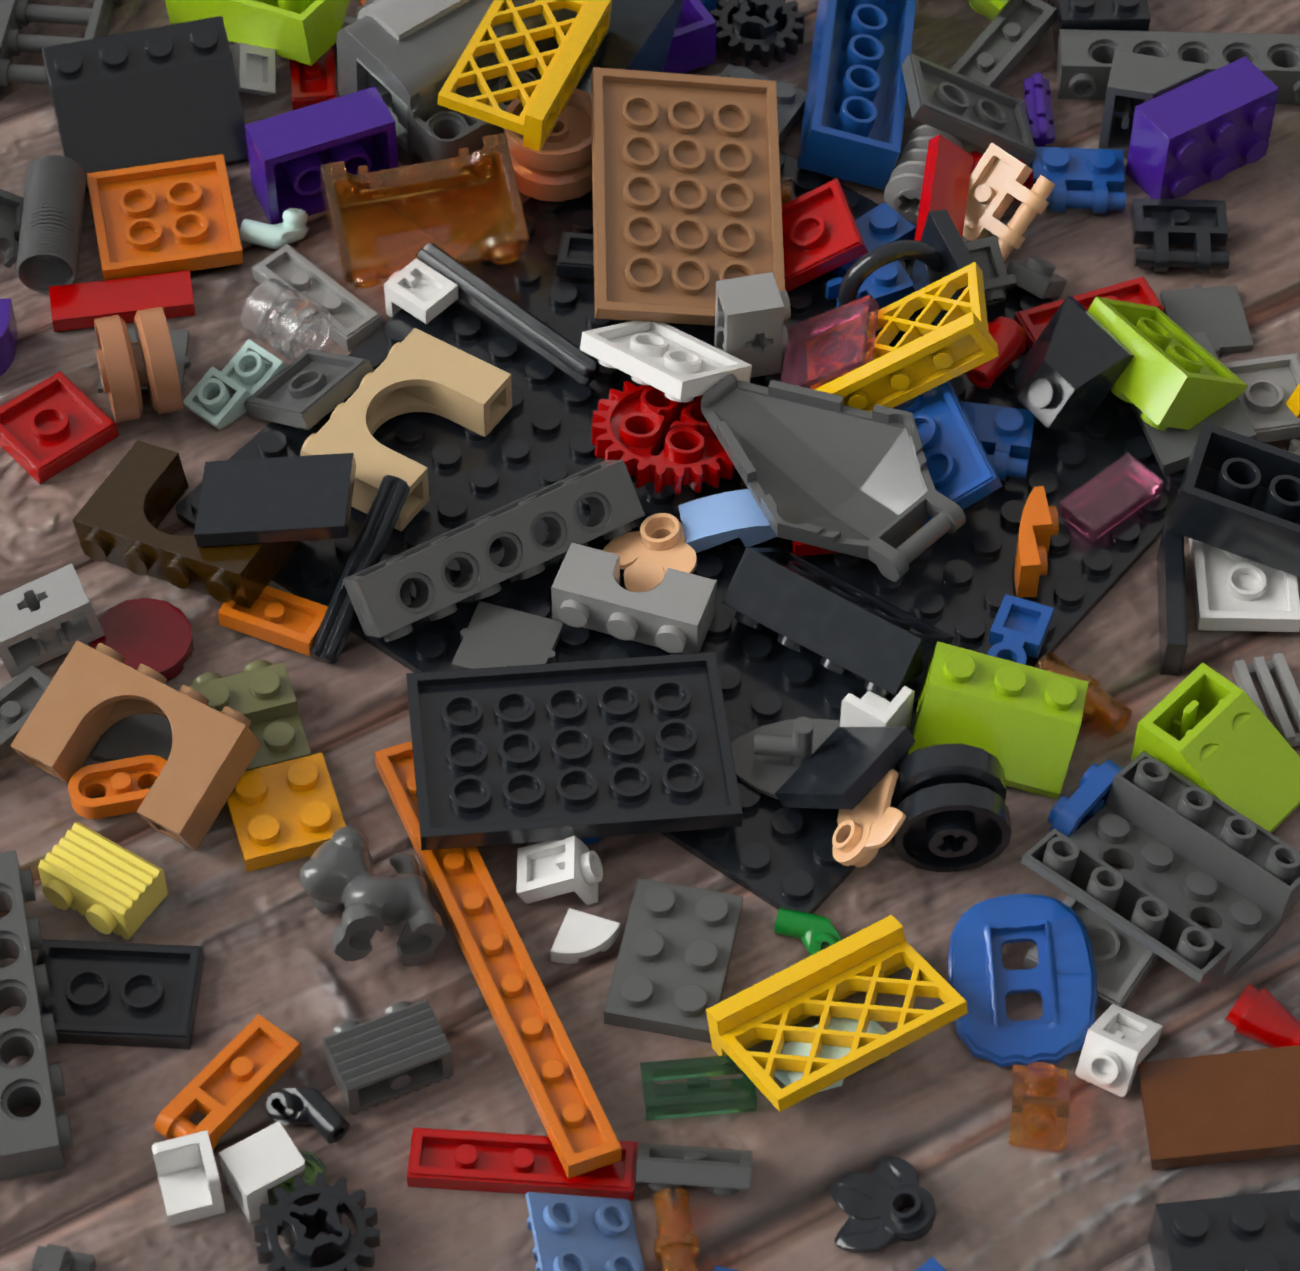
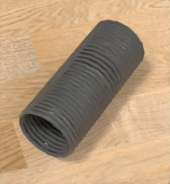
[16,155,87,294]

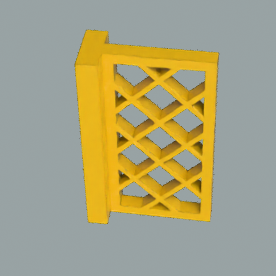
[437,0,612,152]
[809,262,999,412]
[706,915,968,1112]

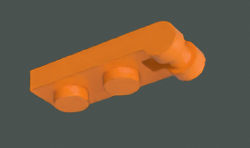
[154,1014,302,1150]

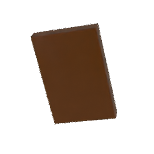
[1138,1045,1300,1170]

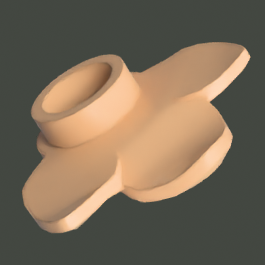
[603,513,697,592]
[832,769,906,867]

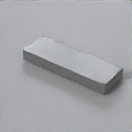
[252,244,382,351]

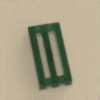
[640,1055,757,1121]

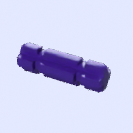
[1023,73,1055,147]

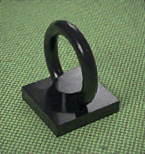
[838,209,974,329]

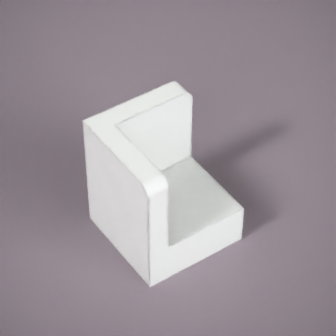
[229,43,276,96]
[840,686,914,729]
[219,1121,305,1224]
[152,1130,226,1227]

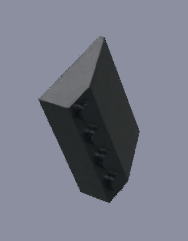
[42,16,249,192]

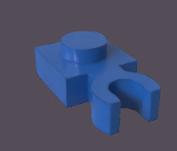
[825,261,915,316]
[988,594,1054,665]

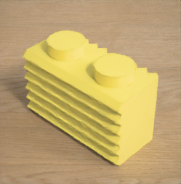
[38,822,168,940]

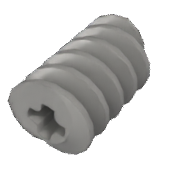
[884,124,963,225]

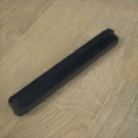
[310,475,410,664]

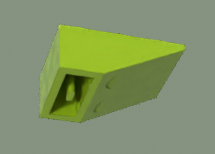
[1131,662,1300,833]

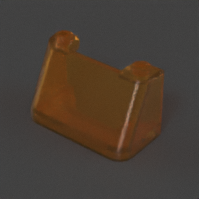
[321,133,529,289]

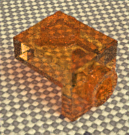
[1008,1062,1070,1150]

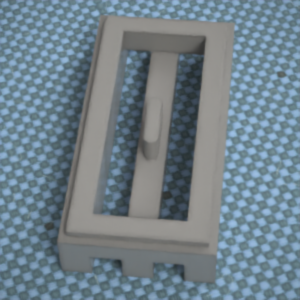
[1232,653,1300,747]

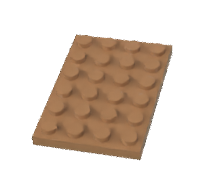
[591,67,787,326]

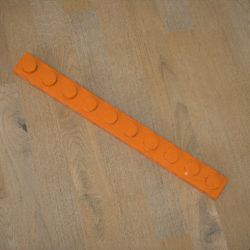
[375,741,622,1179]

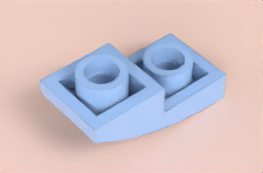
[678,489,777,553]

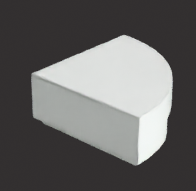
[550,908,620,964]

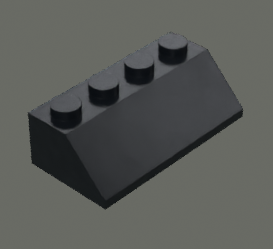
[721,548,954,699]

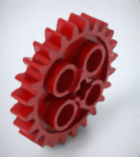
[591,381,735,494]

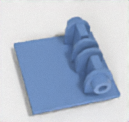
[525,1192,645,1271]

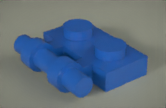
[1031,147,1126,214]
[960,401,1035,481]

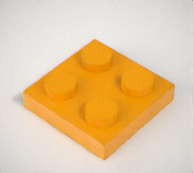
[226,752,346,872]

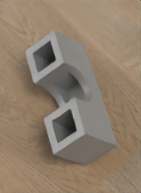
[551,543,717,654]

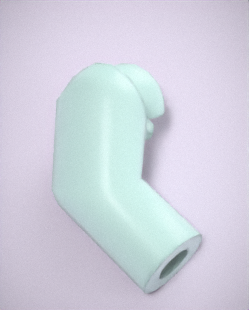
[239,208,309,249]

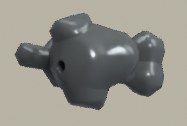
[299,825,446,966]

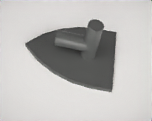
[731,717,840,800]

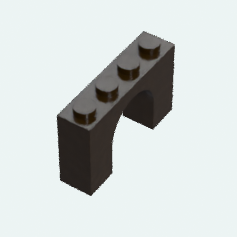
[72,440,301,609]

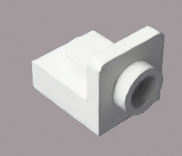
[384,258,459,324]
[516,835,603,905]
[1076,1004,1162,1097]

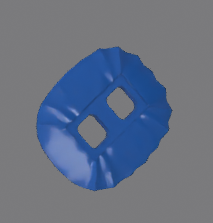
[947,894,1098,1068]

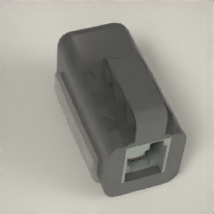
[337,0,578,173]

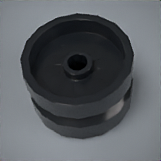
[890,744,1011,872]

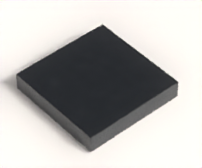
[775,727,915,809]

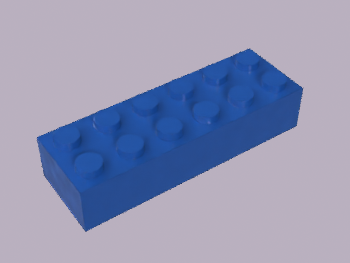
[797,0,916,190]

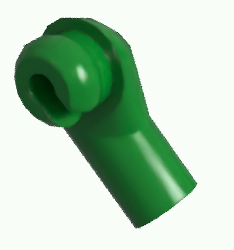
[774,907,842,956]

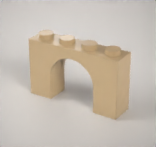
[300,328,512,531]

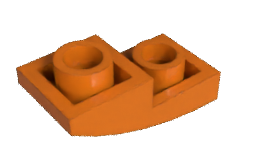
[1014,486,1059,598]

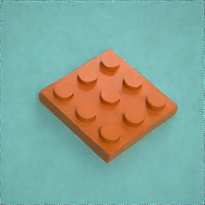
[87,154,244,280]

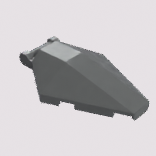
[700,374,966,582]

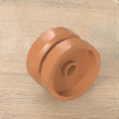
[504,88,593,202]
[94,306,183,423]

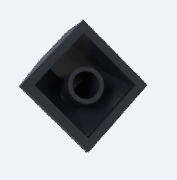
[1014,296,1134,432]

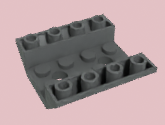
[1021,751,1300,991]

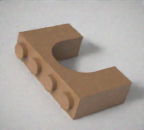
[10,640,262,851]

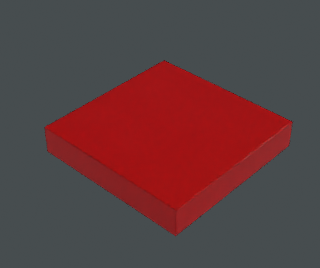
[782,178,868,292]
[0,371,119,484]

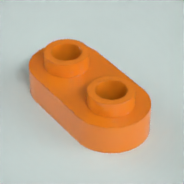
[68,755,167,819]

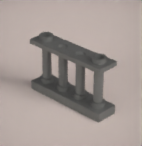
[0,0,123,102]

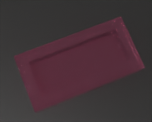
[1058,453,1164,542]

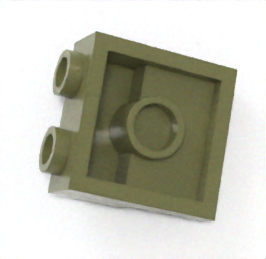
[188,660,312,771]

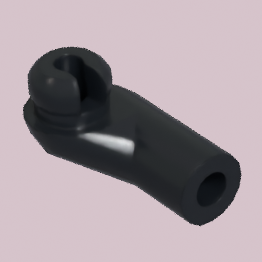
[265,1087,350,1143]

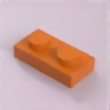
[218,586,328,656]

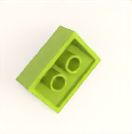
[1088,297,1248,431]
[907,641,1089,800]

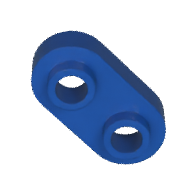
[1047,759,1123,837]

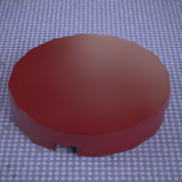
[91,598,194,682]

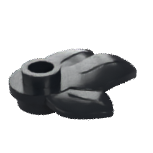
[829,1156,937,1253]

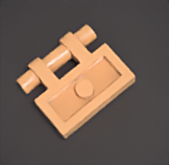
[962,143,1056,262]

